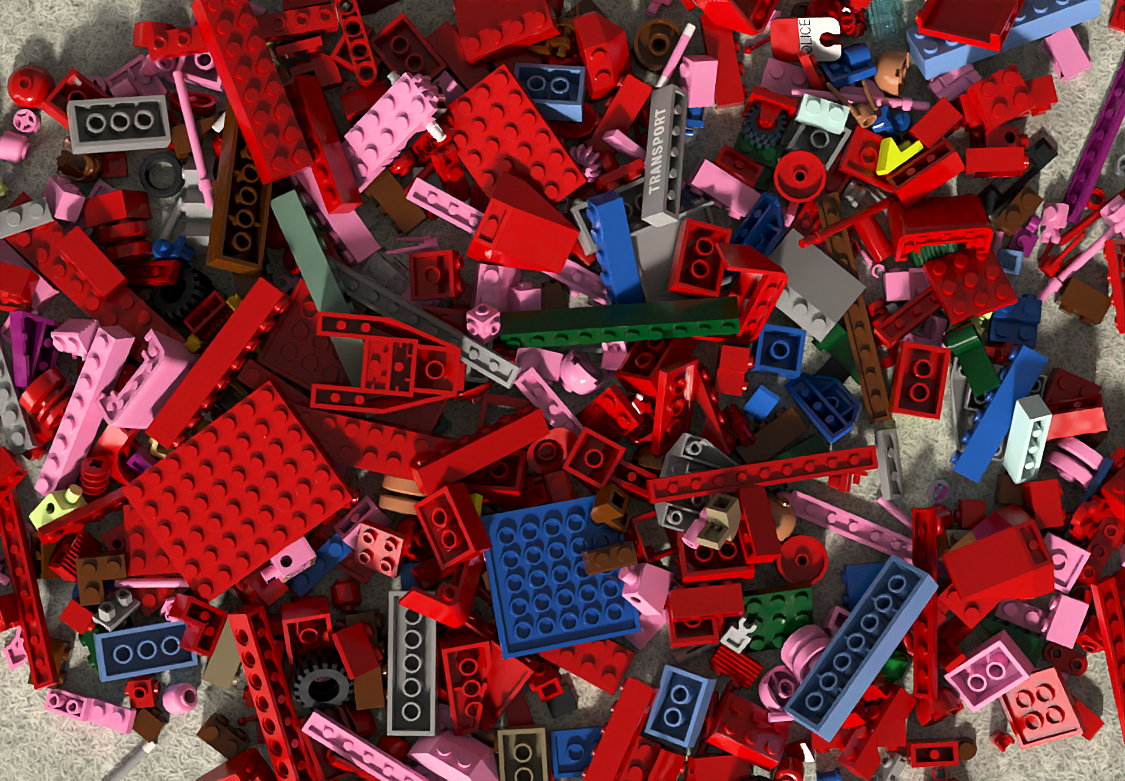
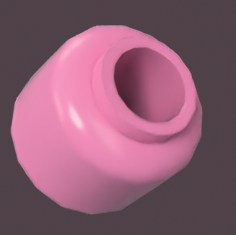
[0,130,31,164]
[162,682,198,715]

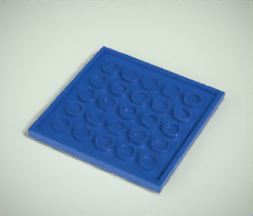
[480,495,642,659]

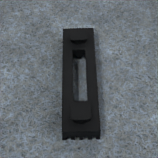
[977,137,1058,216]

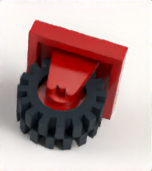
[742,85,798,149]

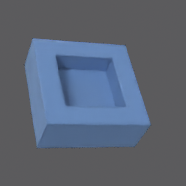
[997,248,1024,275]

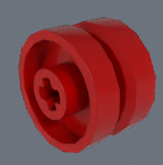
[774,149,826,203]
[97,221,154,266]
[774,533,829,585]

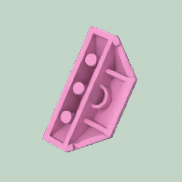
[407,726,500,781]

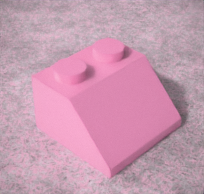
[470,264,522,314]

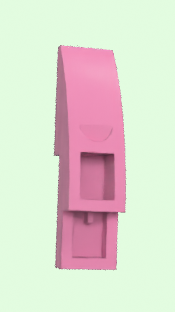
[44,687,137,734]

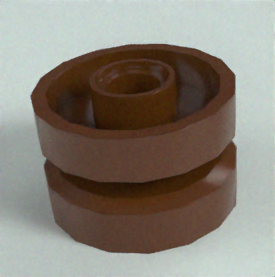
[633,18,683,75]

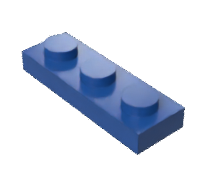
[287,533,354,597]

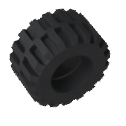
[150,263,215,327]
[292,647,354,712]

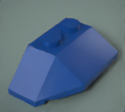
[723,191,786,277]
[784,372,862,442]

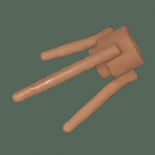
[826,79,878,128]

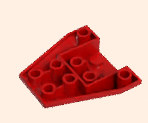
[466,171,580,273]
[941,503,1055,600]

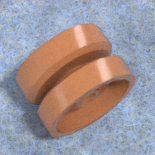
[378,474,433,516]

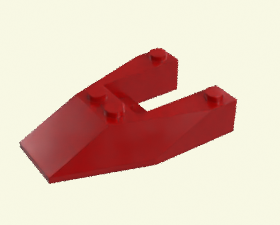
[310,311,461,414]

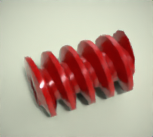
[79,456,112,503]

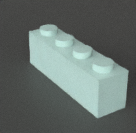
[1003,394,1052,484]

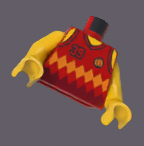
[183,290,243,353]

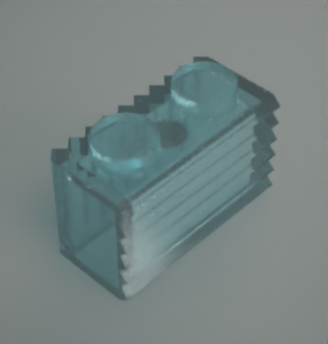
[864,0,904,44]

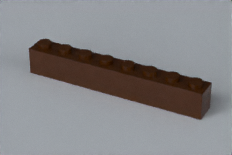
[305,74,428,236]

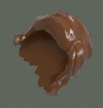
[56,135,103,184]

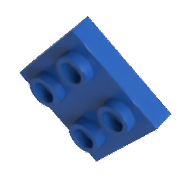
[817,42,877,88]

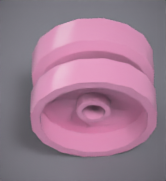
[1044,437,1104,490]
[781,624,832,682]

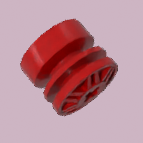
[19,368,75,431]

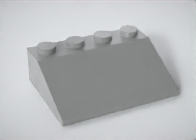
[768,228,866,342]

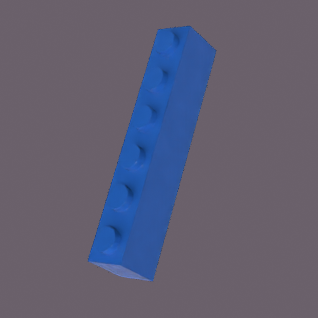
[586,190,644,305]
[949,343,1049,483]

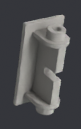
[869,750,907,781]

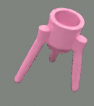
[386,235,439,275]

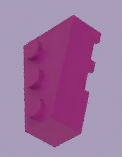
[10,311,64,389]

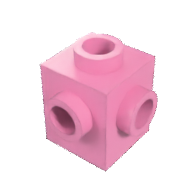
[466,302,500,345]

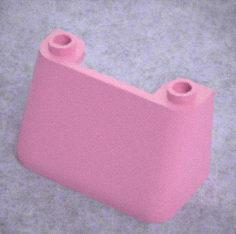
[95,329,200,429]

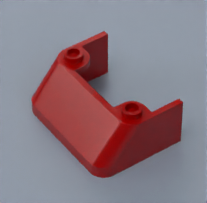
[694,0,779,36]
[691,242,788,344]
[398,525,484,628]

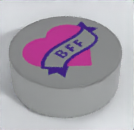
[926,480,951,503]

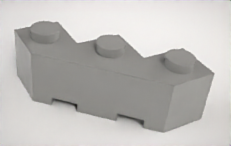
[181,156,218,254]

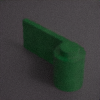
[942,320,1001,397]
[811,322,860,385]

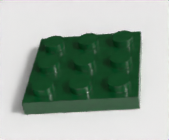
[742,582,814,653]

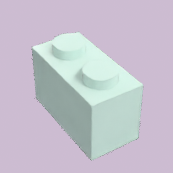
[795,94,850,135]

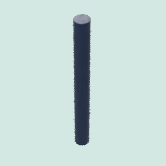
[1060,456,1114,541]

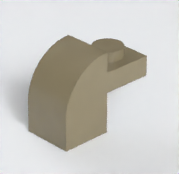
[696,492,740,550]

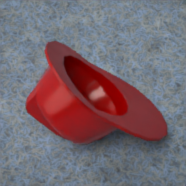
[526,427,578,474]
[342,703,377,739]

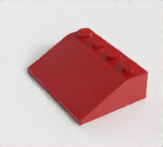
[453,0,561,67]

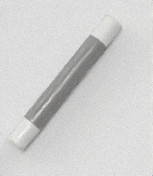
[107,741,157,781]

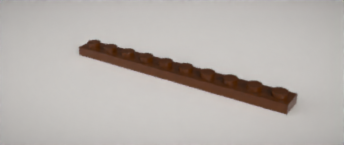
[815,191,893,424]

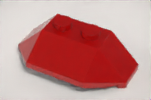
[572,11,633,104]

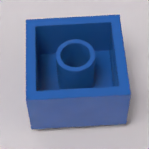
[749,323,806,379]

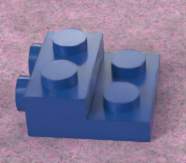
[988,294,1042,349]

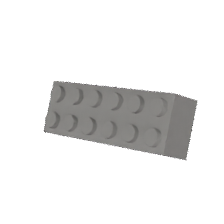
[387,589,439,736]

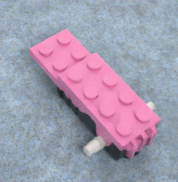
[342,71,449,193]

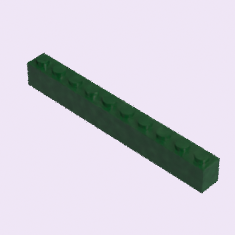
[500,296,740,350]

